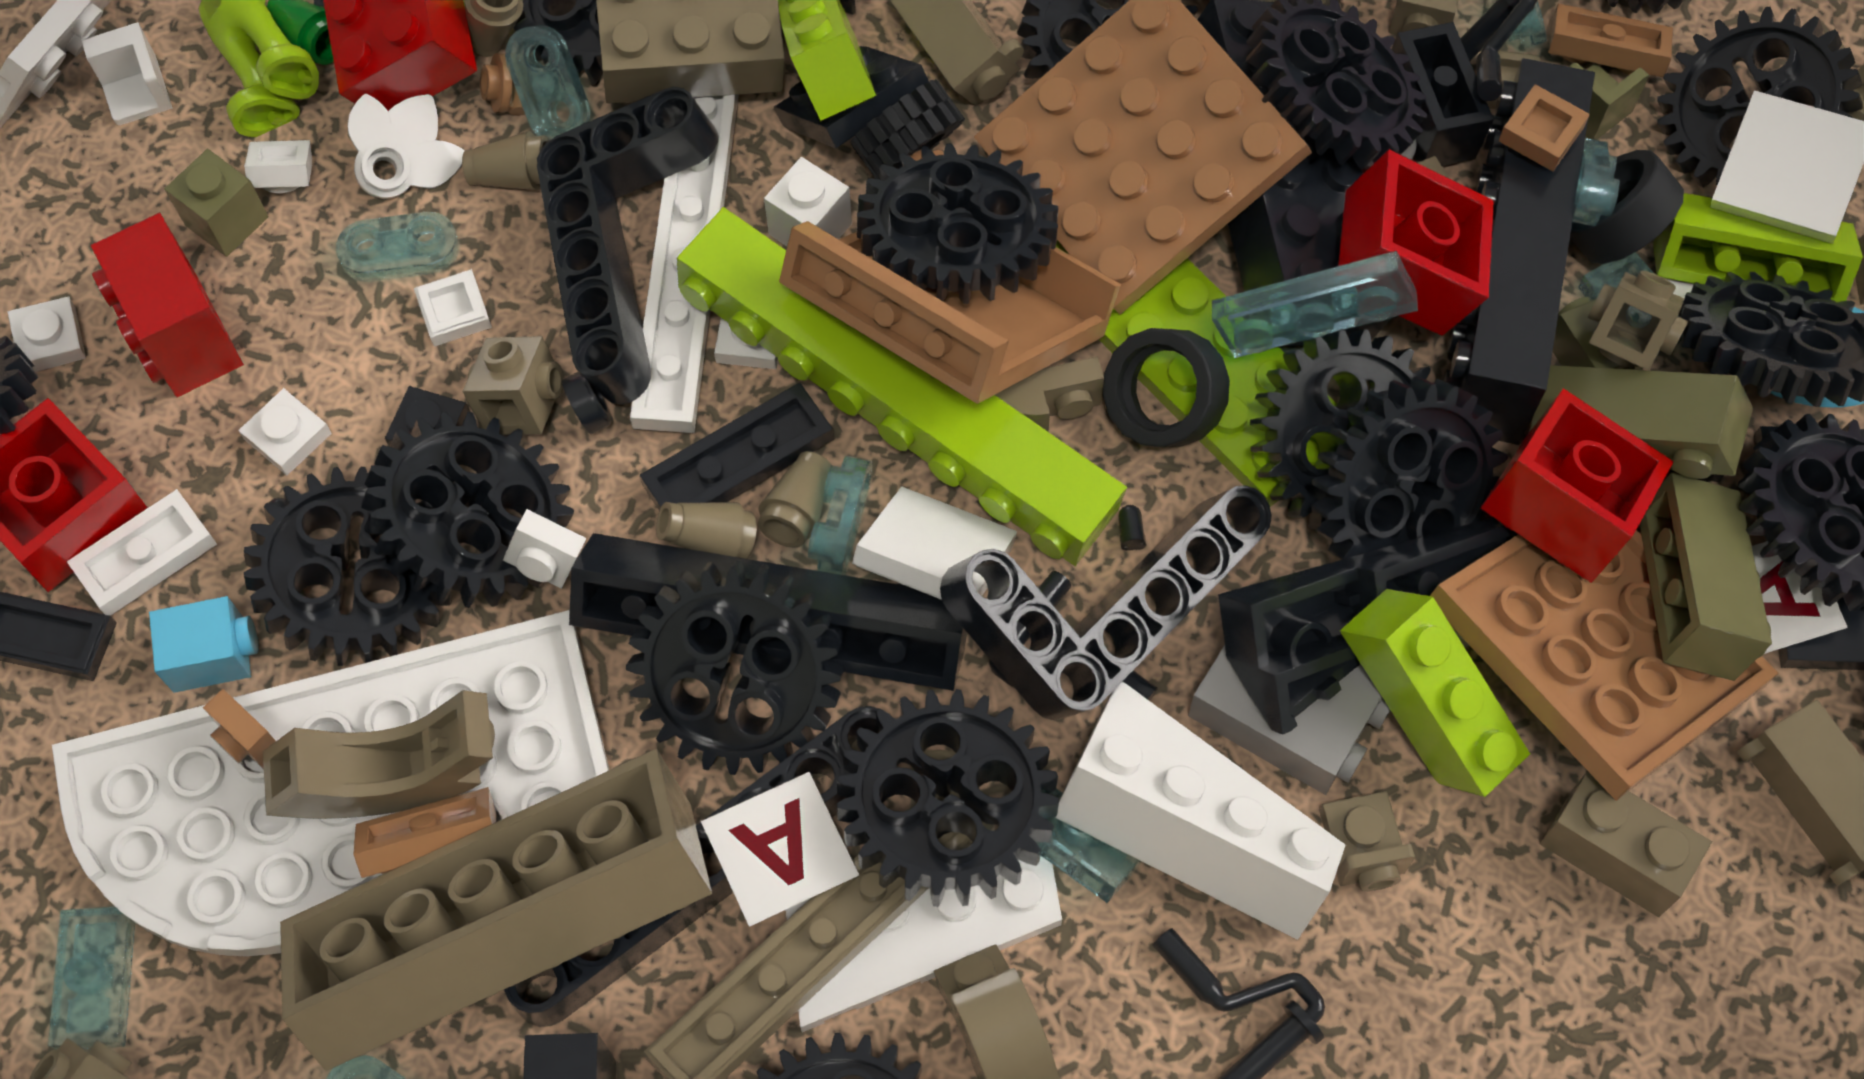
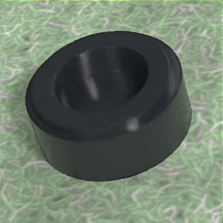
[562,372,612,435]

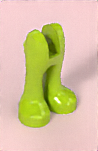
[198,0,319,137]

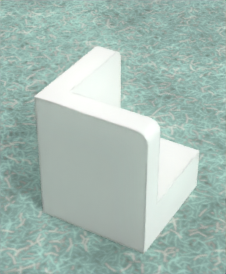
[81,22,172,125]

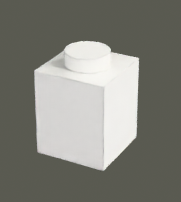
[764,157,852,246]

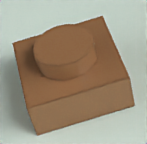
[1499,84,1590,171]
[202,689,276,770]

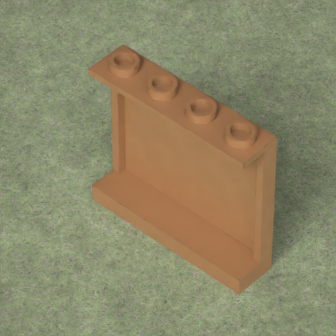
[779,221,1121,404]

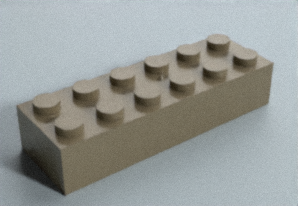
[280,749,712,1071]

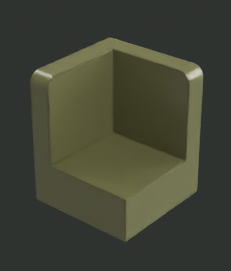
[1569,62,1650,143]

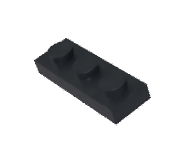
[639,382,834,511]

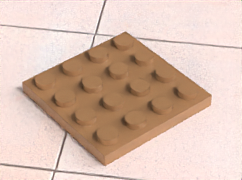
[974,0,1312,314]
[1430,530,1779,801]

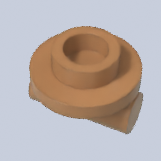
[480,52,533,116]

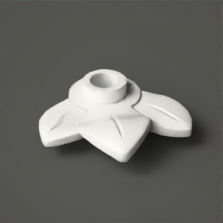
[348,94,465,199]

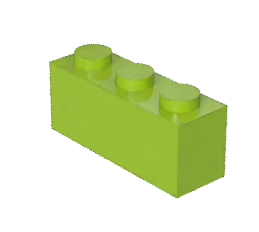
[778,0,876,121]
[1653,193,1863,302]
[1340,589,1531,797]

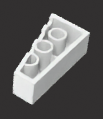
[1055,681,1345,940]

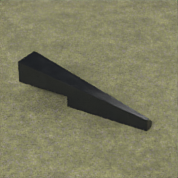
[1218,517,1518,735]

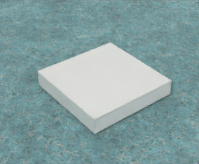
[1710,90,1864,244]
[852,486,1017,600]

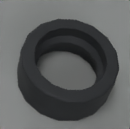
[1570,150,1684,264]
[1103,328,1230,447]

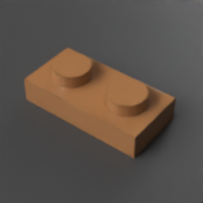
[1548,3,1673,77]
[353,787,496,878]

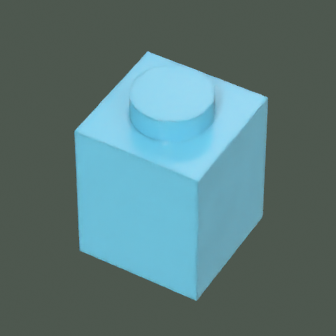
[149,596,258,693]

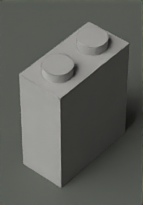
[1188,645,1391,795]

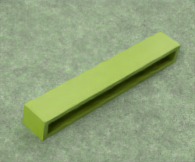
[677,207,1127,567]

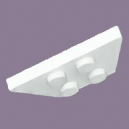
[0,0,111,128]

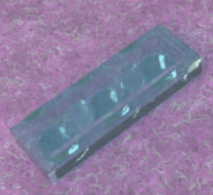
[1212,251,1418,358]

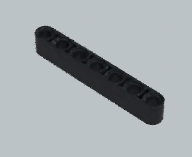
[504,706,884,1027]

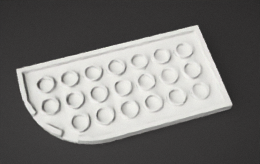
[52,610,609,956]

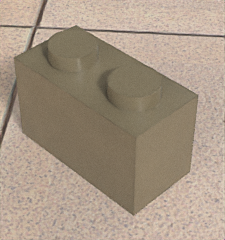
[1540,771,1713,917]

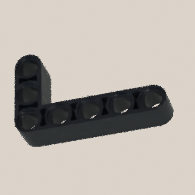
[537,87,718,405]
[940,485,1272,720]

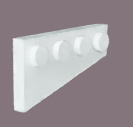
[786,854,1062,1032]

